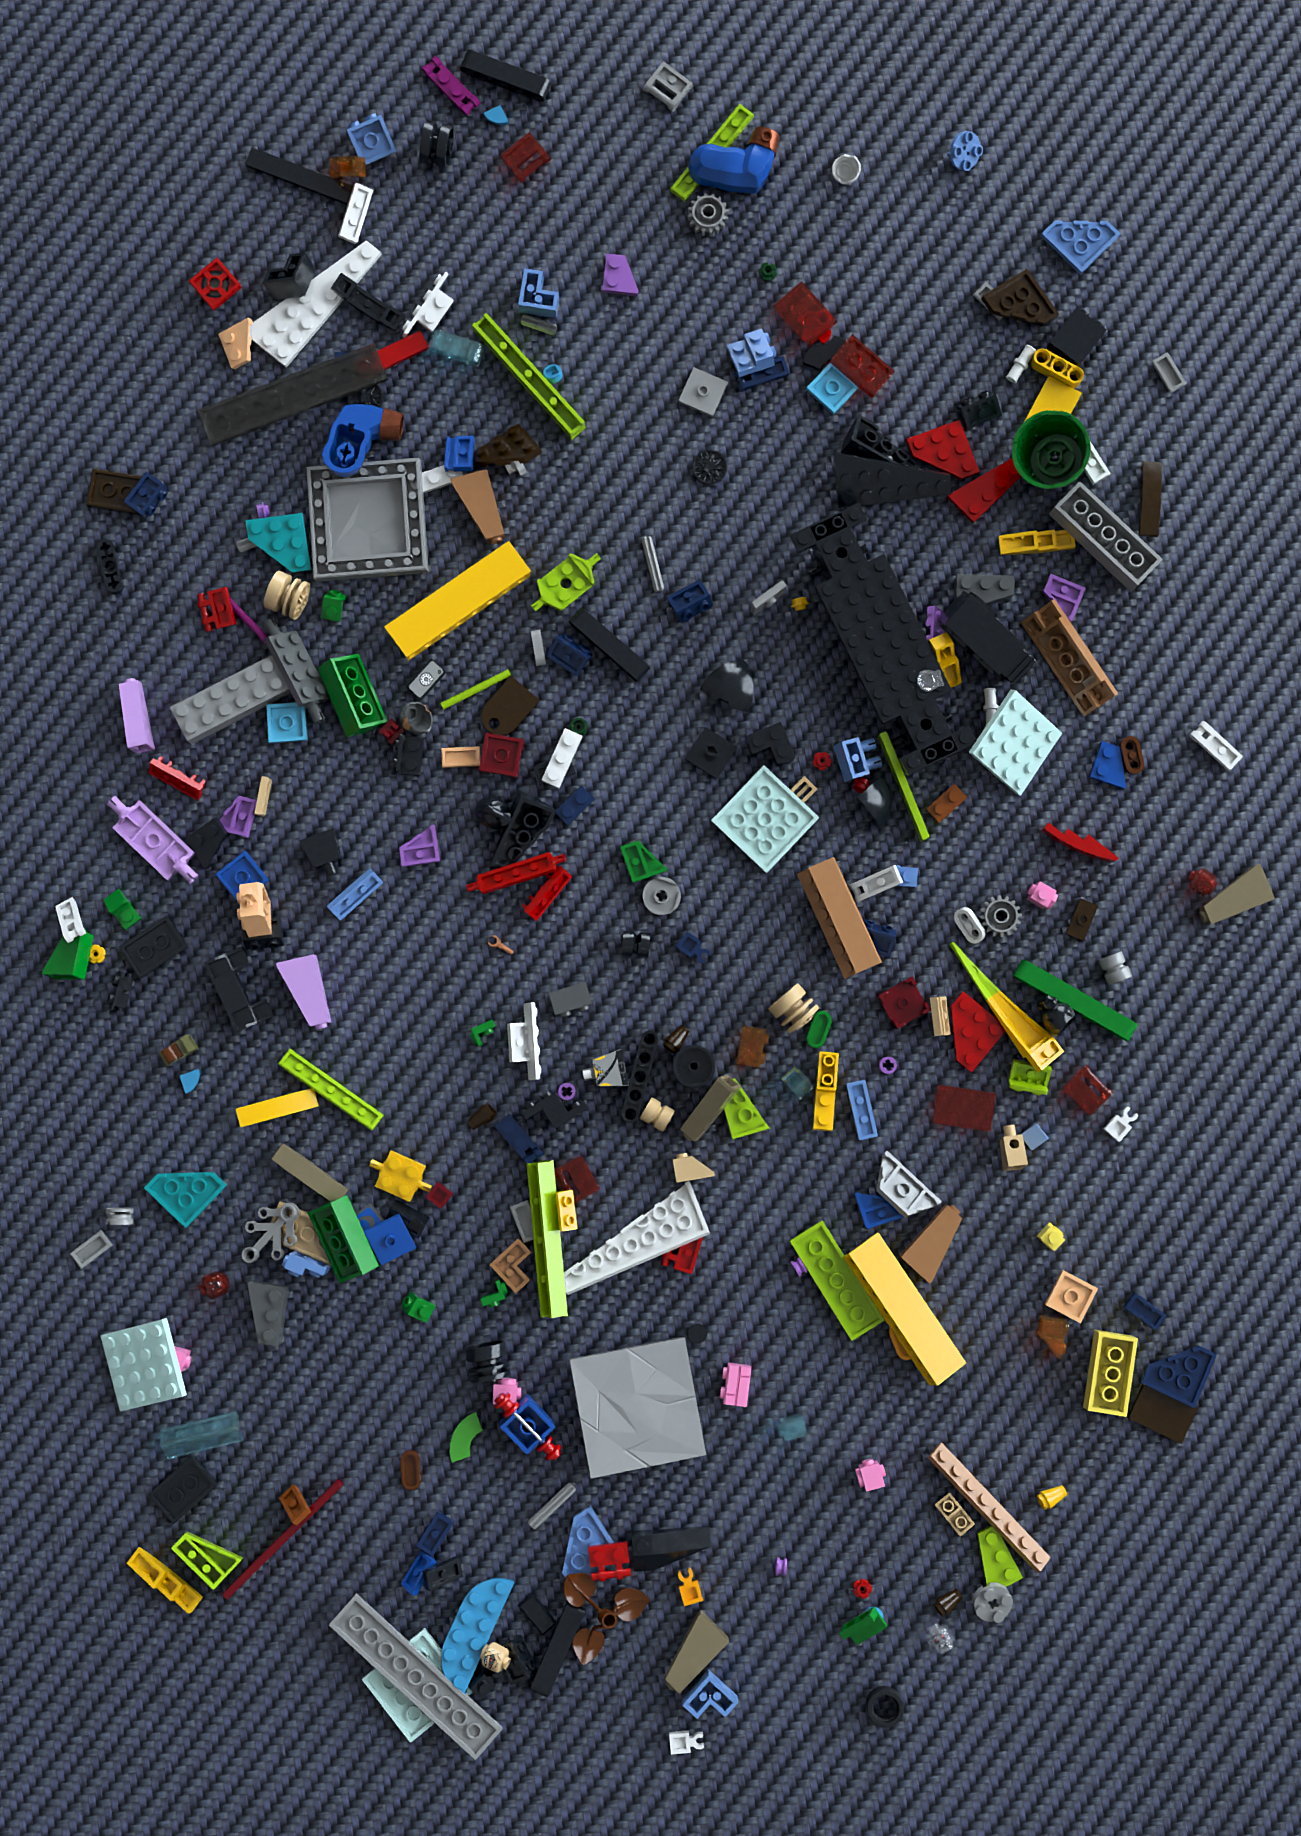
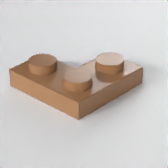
[490,1238,531,1294]

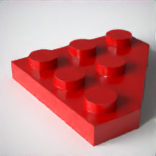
[906,420,980,480]
[950,991,1005,1073]

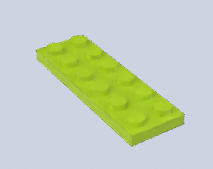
[789,1220,885,1341]

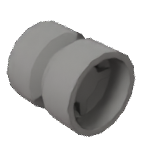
[1098,951,1132,985]

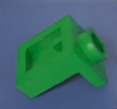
[470,1019,496,1047]

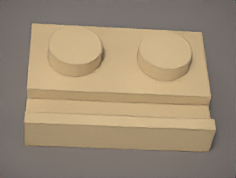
[930,996,951,1036]

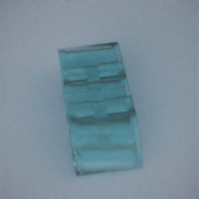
[428,330,485,366]

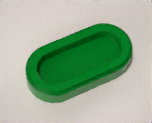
[806,1011,832,1048]

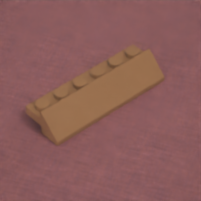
[1021,599,1118,717]
[797,857,882,979]

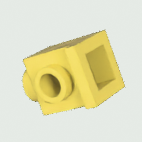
[1036,1222,1065,1251]

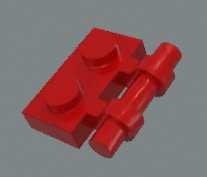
[197,587,236,632]
[661,1237,703,1274]
[588,1541,631,1582]

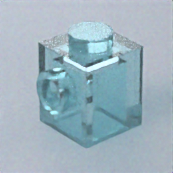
[777,1414,808,1441]

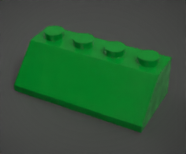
[318,654,388,737]
[307,1195,379,1283]

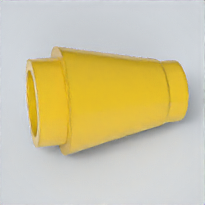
[1036,1485,1067,1510]

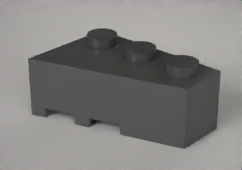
[953,574,1014,606]
[247,1280,290,1346]

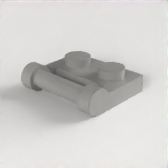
[643,61,693,112]

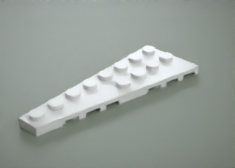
[249,241,382,368]
[564,1181,710,1295]

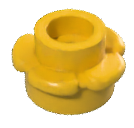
[791,597,809,611]
[89,945,106,964]

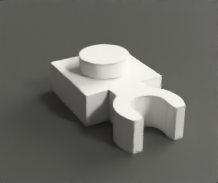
[1104,1107,1138,1142]
[669,1730,704,1755]

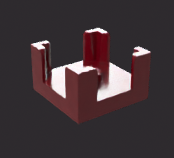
[479,733,525,780]
[877,976,931,1029]

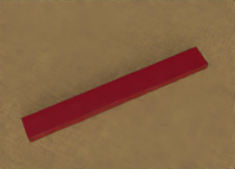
[223,1479,344,1600]

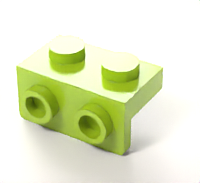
[1008,1059,1052,1095]

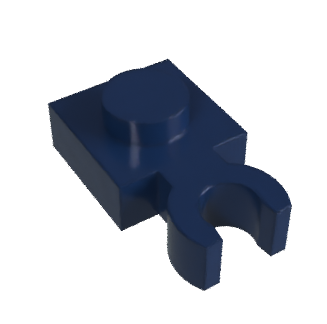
[676,931,711,964]

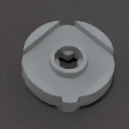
[643,877,681,916]
[972,1582,1013,1623]

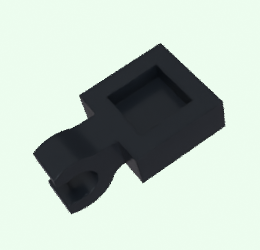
[468,1669,504,1700]

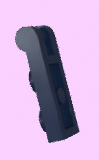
[734,356,790,392]
[495,1113,544,1163]

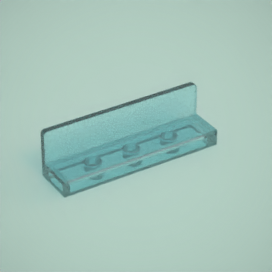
[160,1411,243,1459]

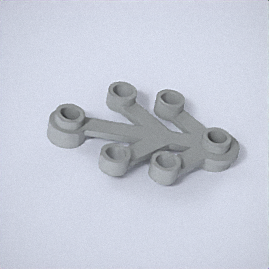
[242,1203,299,1263]

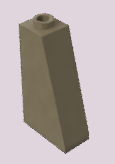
[1199,864,1275,926]
[680,1075,741,1142]
[665,1609,729,1694]

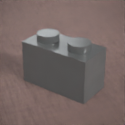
[549,982,592,1018]

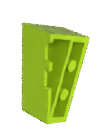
[171,1531,243,1590]

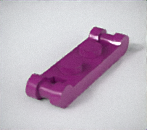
[421,56,481,116]

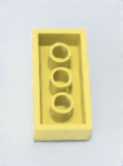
[1083,1329,1138,1417]

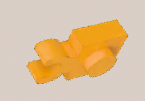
[678,1568,703,1606]

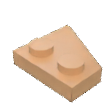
[219,318,253,369]

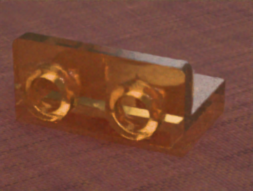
[736,1026,769,1068]

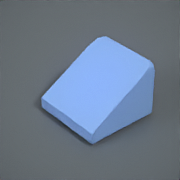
[1022,1123,1049,1150]

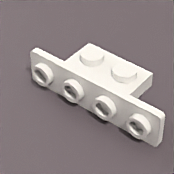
[402,272,454,338]
[507,1002,541,1080]

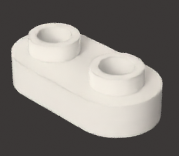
[954,907,986,944]

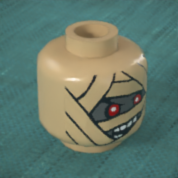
[480,1642,511,1673]

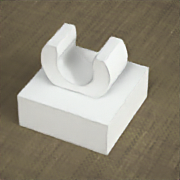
[505,461,527,476]

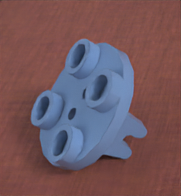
[947,131,983,171]

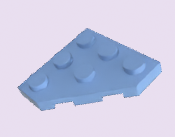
[1041,220,1121,275]
[562,1506,614,1578]

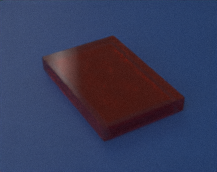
[773,281,837,347]
[829,334,895,399]
[932,1084,996,1132]

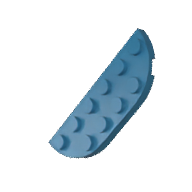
[441,1578,514,1694]

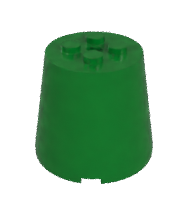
[1012,410,1091,489]

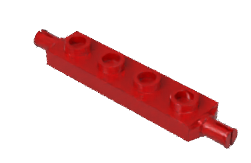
[466,852,566,895]

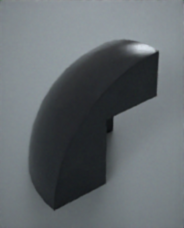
[700,660,754,712]
[856,776,892,830]

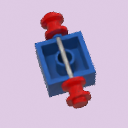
[494,1392,561,1461]

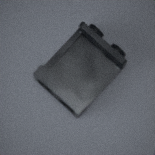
[1046,307,1107,367]

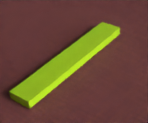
[670,103,754,202]
[878,731,929,842]
[278,1049,384,1131]

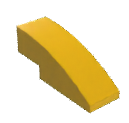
[929,632,962,688]

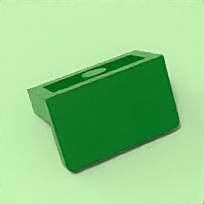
[839,1607,887,1645]

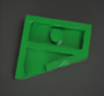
[620,841,668,883]

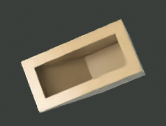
[672,1153,715,1182]

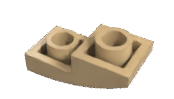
[935,1492,975,1536]

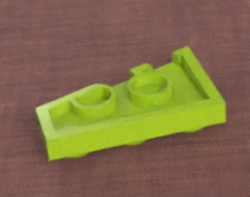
[724,1078,770,1139]
[977,1525,1023,1587]

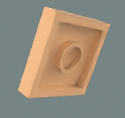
[1045,1270,1098,1323]

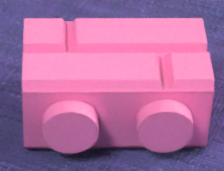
[720,1363,751,1407]

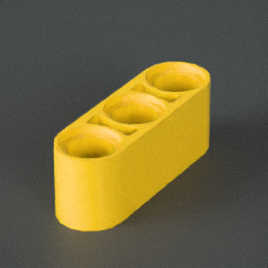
[1031,349,1084,389]

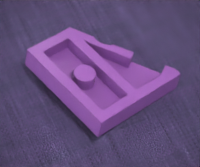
[926,605,945,643]
[399,824,441,867]

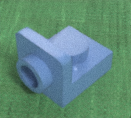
[896,865,918,888]

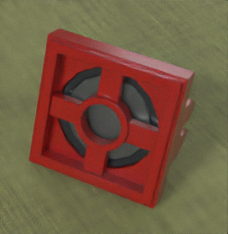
[188,257,242,311]

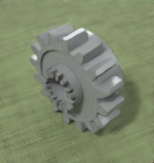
[688,193,729,236]
[978,895,1022,938]

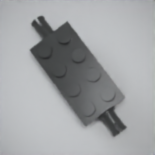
[263,618,330,724]

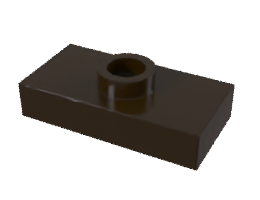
[1065,898,1098,941]

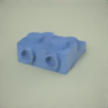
[346,113,397,167]
[727,329,777,377]
[282,1251,331,1277]

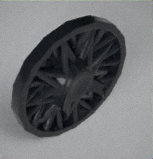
[348,380,384,408]
[692,449,727,485]

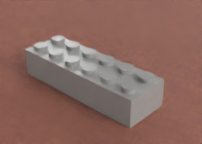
[1049,481,1163,592]
[170,655,291,744]

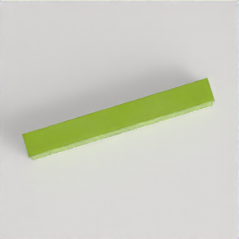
[472,313,586,440]
[526,1160,568,1318]

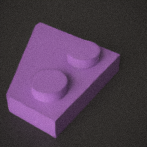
[602,254,639,296]
[1042,574,1086,622]
[220,796,257,838]

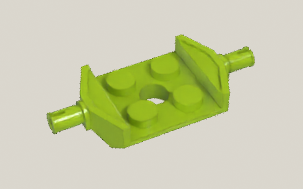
[531,553,601,612]

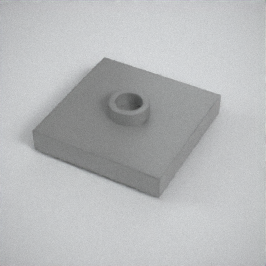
[678,367,728,418]
[750,580,787,616]

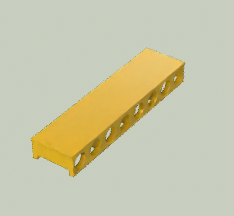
[384,541,531,661]
[843,1232,966,1386]

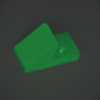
[104,888,142,930]

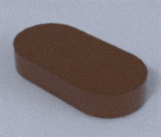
[400,1450,422,1490]

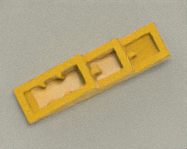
[998,529,1076,555]
[236,1088,319,1128]
[127,1547,203,1613]

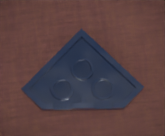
[1139,1346,1217,1408]

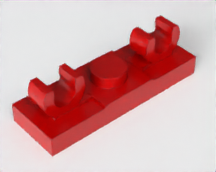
[148,756,205,801]
[522,866,572,921]

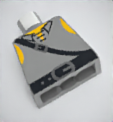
[582,1049,629,1086]

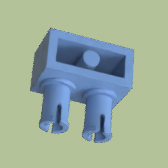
[834,737,882,782]

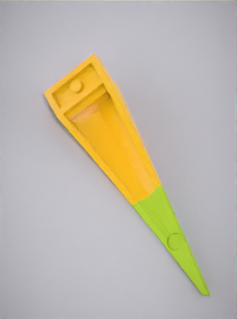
[950,942,1064,1073]

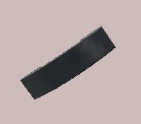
[331,273,405,331]

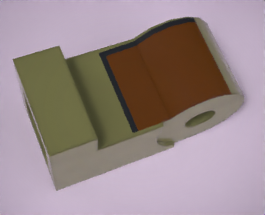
[159,1034,199,1067]

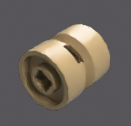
[639,1097,675,1132]

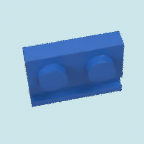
[444,436,475,472]

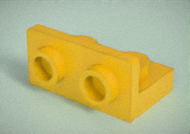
[555,1190,577,1231]

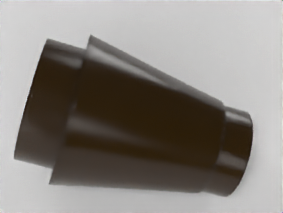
[663,1025,690,1054]
[467,1103,497,1130]
[933,1588,963,1617]

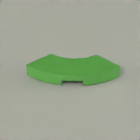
[450,1411,483,1463]

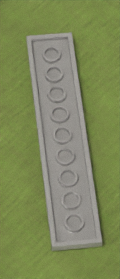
[329,1593,503,1760]

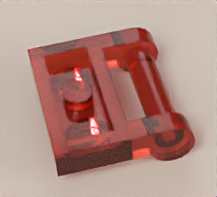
[500,132,551,183]
[1062,1064,1114,1116]
[554,1155,600,1204]

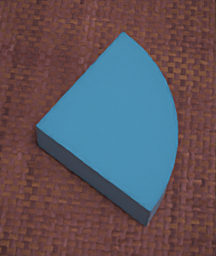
[484,105,509,126]
[179,1069,200,1094]

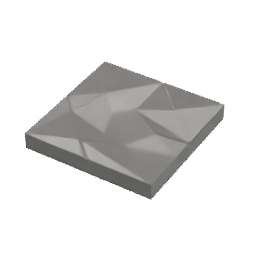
[306,458,429,582]
[569,1337,706,1478]

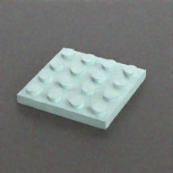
[969,689,1062,796]
[711,765,819,873]
[101,1318,187,1411]
[362,1628,473,1743]

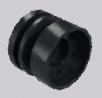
[465,1341,511,1383]

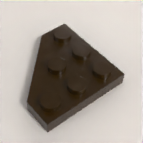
[981,269,1059,326]
[474,424,542,467]

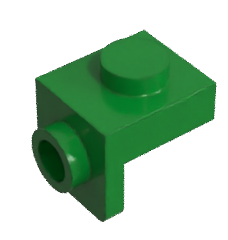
[321,590,346,622]
[481,1279,508,1308]
[401,1292,436,1323]

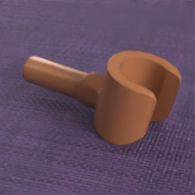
[488,935,514,955]

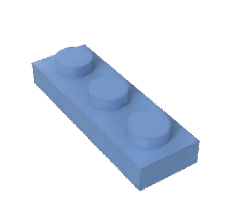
[327,868,384,921]
[846,1080,878,1140]

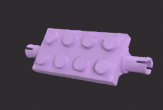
[107,796,198,884]

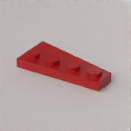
[947,458,1021,523]

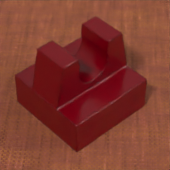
[378,718,406,746]
[426,1182,454,1209]

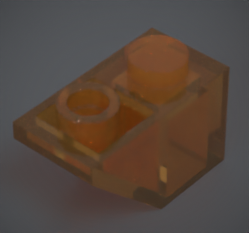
[329,156,366,178]
[1038,1315,1069,1359]

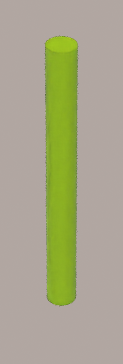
[440,669,511,710]

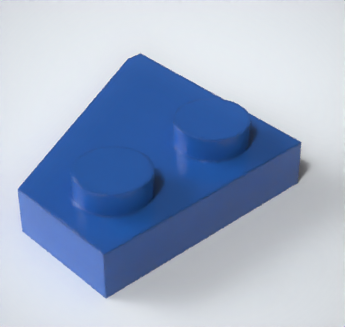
[1089,741,1126,789]
[854,1193,903,1230]

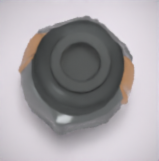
[400,702,433,734]

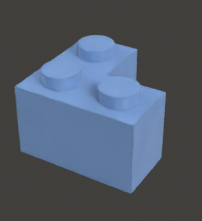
[518,268,559,318]
[682,1669,738,1719]

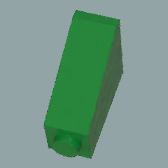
[42,929,94,980]

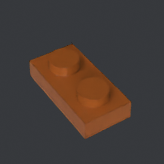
[926,783,967,824]
[279,1484,311,1526]

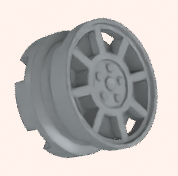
[105,1208,134,1225]

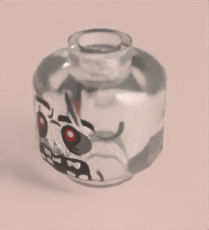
[925,1623,955,1655]

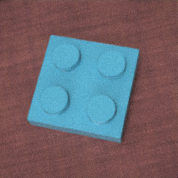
[806,361,860,415]
[266,703,308,743]

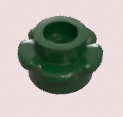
[759,262,777,281]
[569,717,588,736]

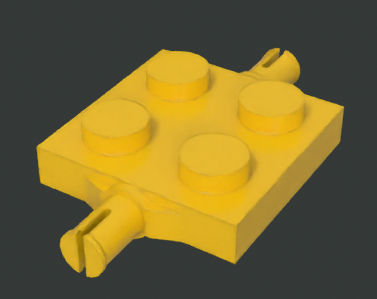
[369,1150,432,1202]

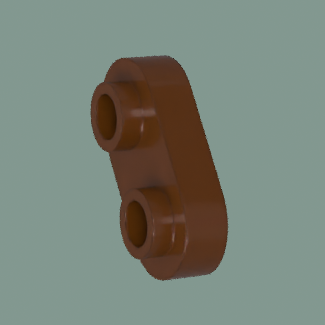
[1119,736,1144,775]

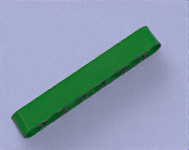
[1013,959,1138,1042]

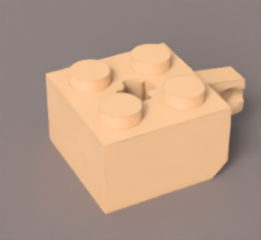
[237,882,272,937]

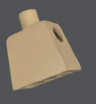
[999,1125,1028,1171]

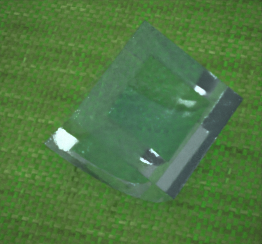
[781,1066,814,1100]

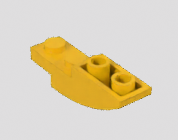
[813,1051,839,1132]

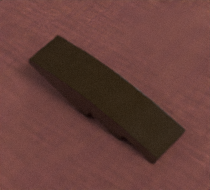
[1138,461,1162,537]

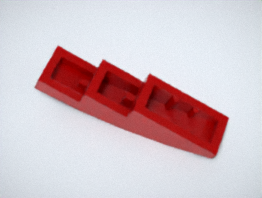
[1041,823,1118,863]

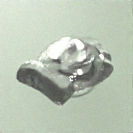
[917,670,944,692]

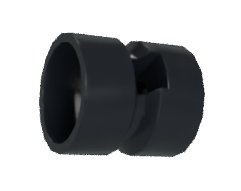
[622,931,650,958]

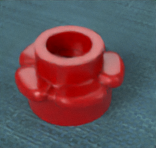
[813,752,831,771]
[852,777,870,794]
[853,1579,872,1599]

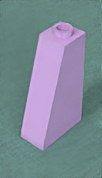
[119,678,155,754]
[276,954,332,1030]

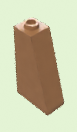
[450,469,506,544]
[899,1204,962,1284]

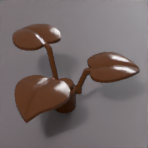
[563,1573,650,1665]

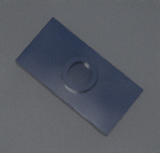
[1123,1292,1167,1331]

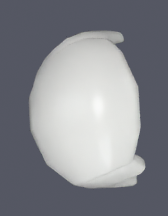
[832,154,861,185]

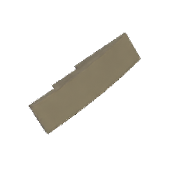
[271,1143,348,1201]

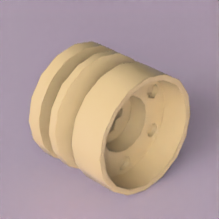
[264,571,310,620]
[768,983,819,1034]

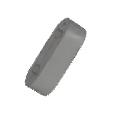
[531,630,546,666]

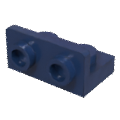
[124,471,168,519]
[667,579,713,623]
[546,634,593,677]
[864,920,896,957]

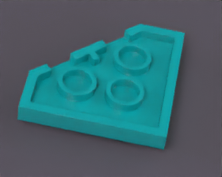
[245,513,311,573]
[144,1172,227,1228]

